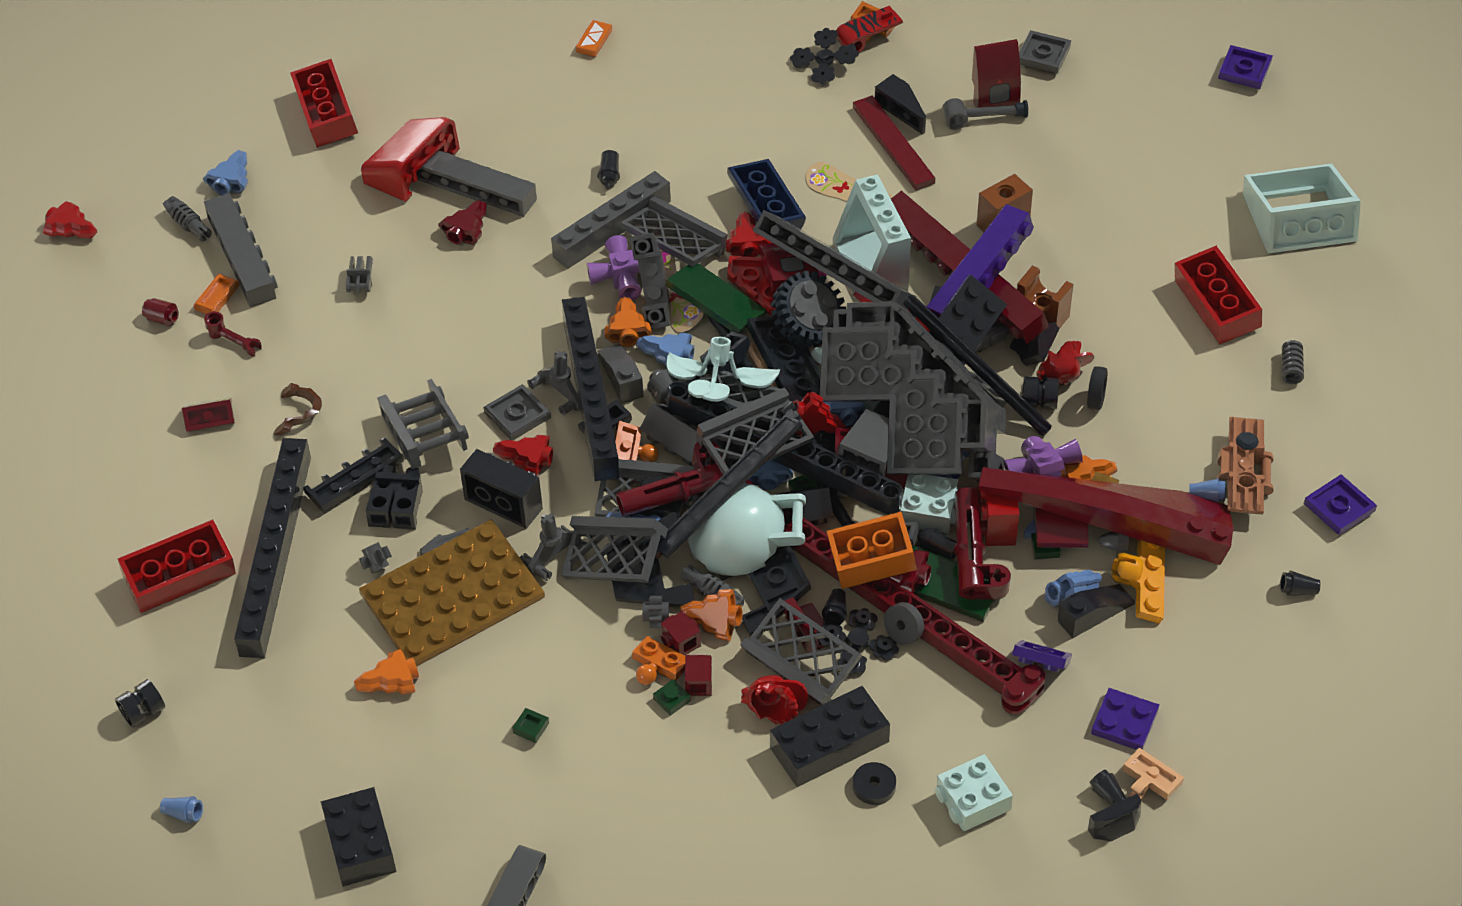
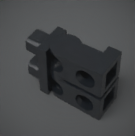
[365,465,423,530]

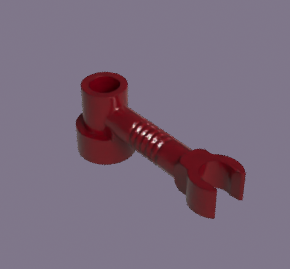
[204,311,262,356]

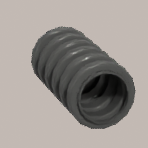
[1282,340,1304,384]

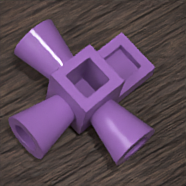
[587,235,642,300]
[1003,436,1083,476]

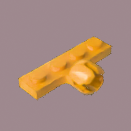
[1111,540,1165,624]

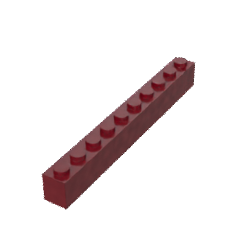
[891,190,1049,344]

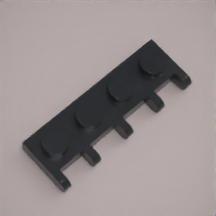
[303,437,404,512]

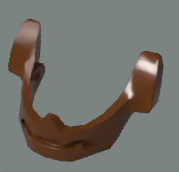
[274,383,322,435]

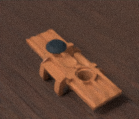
[1217,417,1274,515]

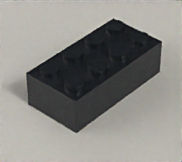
[770,686,890,787]

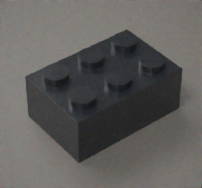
[460,448,543,529]
[320,787,396,887]

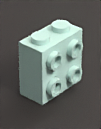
[900,475,958,534]
[935,754,1013,832]

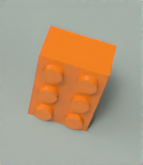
[827,512,917,589]

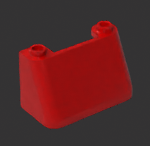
[361,117,460,202]

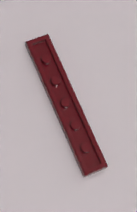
[853,95,936,190]

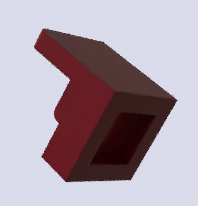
[685,655,712,696]

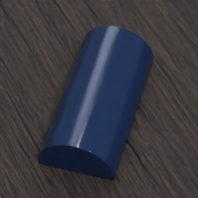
[727,159,806,229]

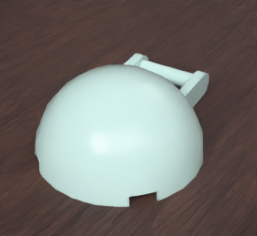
[688,483,806,576]

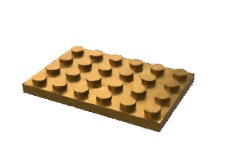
[359,519,545,666]

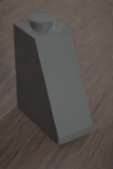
[838,409,889,476]

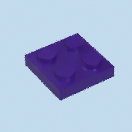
[1218,45,1273,89]
[1304,474,1377,535]
[1012,640,1072,672]
[1091,688,1160,750]

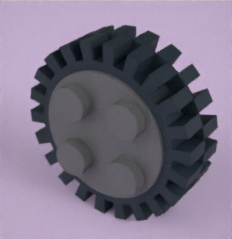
[771,271,846,348]

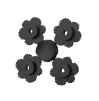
[790,28,859,85]
[816,608,899,675]

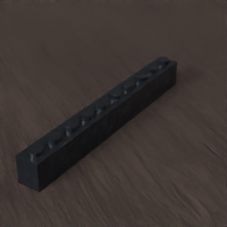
[562,297,619,481]
[234,438,311,658]

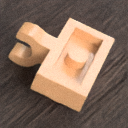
[1122,748,1184,800]

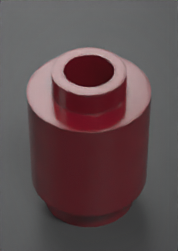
[142,298,179,326]

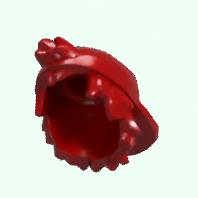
[1036,341,1094,385]
[741,675,808,725]

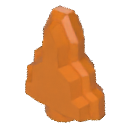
[605,297,652,347]
[1060,455,1117,480]
[680,589,743,641]
[354,649,419,695]

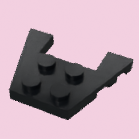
[606,512,695,607]
[718,546,812,637]

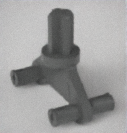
[527,351,580,415]
[520,514,587,581]

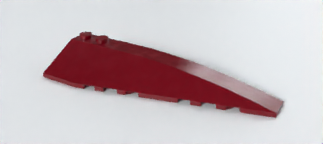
[978,467,1233,565]

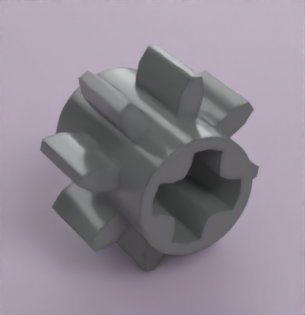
[359,542,392,573]
[642,596,669,628]

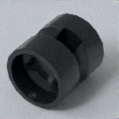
[1022,376,1059,409]
[115,679,165,728]

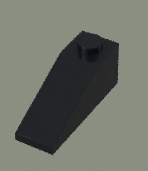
[875,74,926,135]
[1057,584,1135,638]

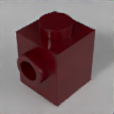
[660,611,701,655]

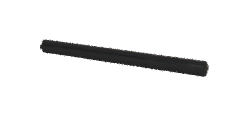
[903,294,1052,436]

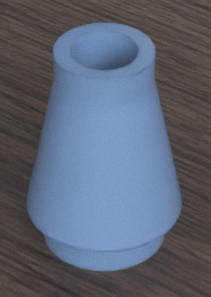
[1189,478,1226,503]
[160,796,203,823]

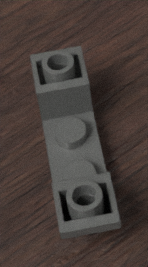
[630,233,670,329]

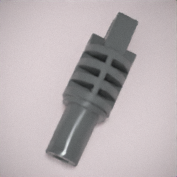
[163,196,212,242]
[681,564,745,607]

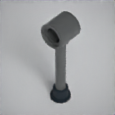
[942,98,1029,130]

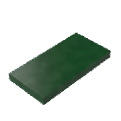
[665,264,767,334]
[912,546,996,622]

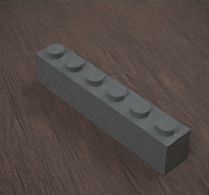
[416,150,537,217]
[551,171,671,269]
[204,193,278,307]

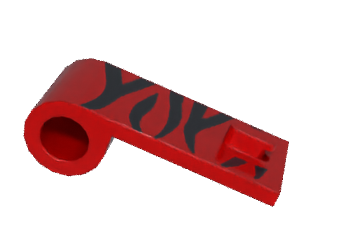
[836,6,903,53]

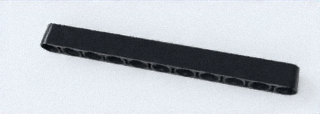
[667,381,903,515]

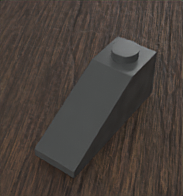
[597,344,644,404]

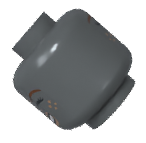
[647,369,680,405]

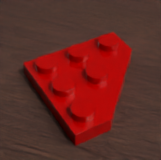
[727,256,775,316]

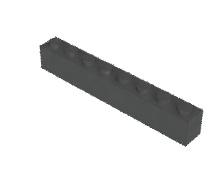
[753,210,911,310]

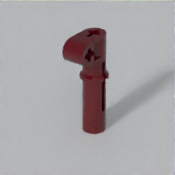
[616,441,726,518]
[954,487,1011,599]

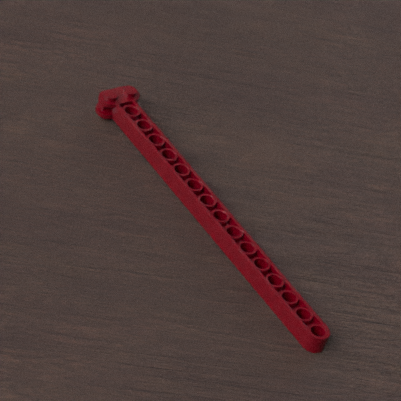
[745,480,1045,715]

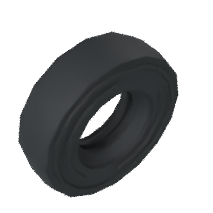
[1087,366,1108,410]

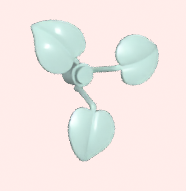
[666,337,780,402]

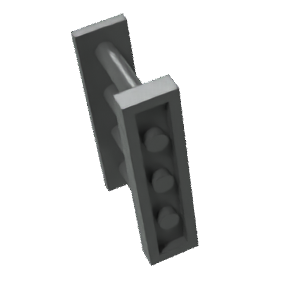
[377,378,469,469]

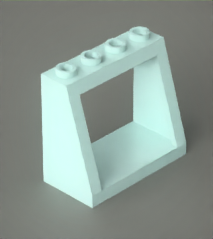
[1243,163,1361,254]
[833,174,911,291]

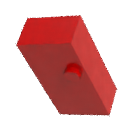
[290,59,358,147]
[1174,245,1263,345]
[117,519,236,613]

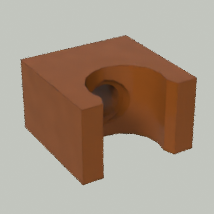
[976,174,1033,232]
[1017,265,1074,328]

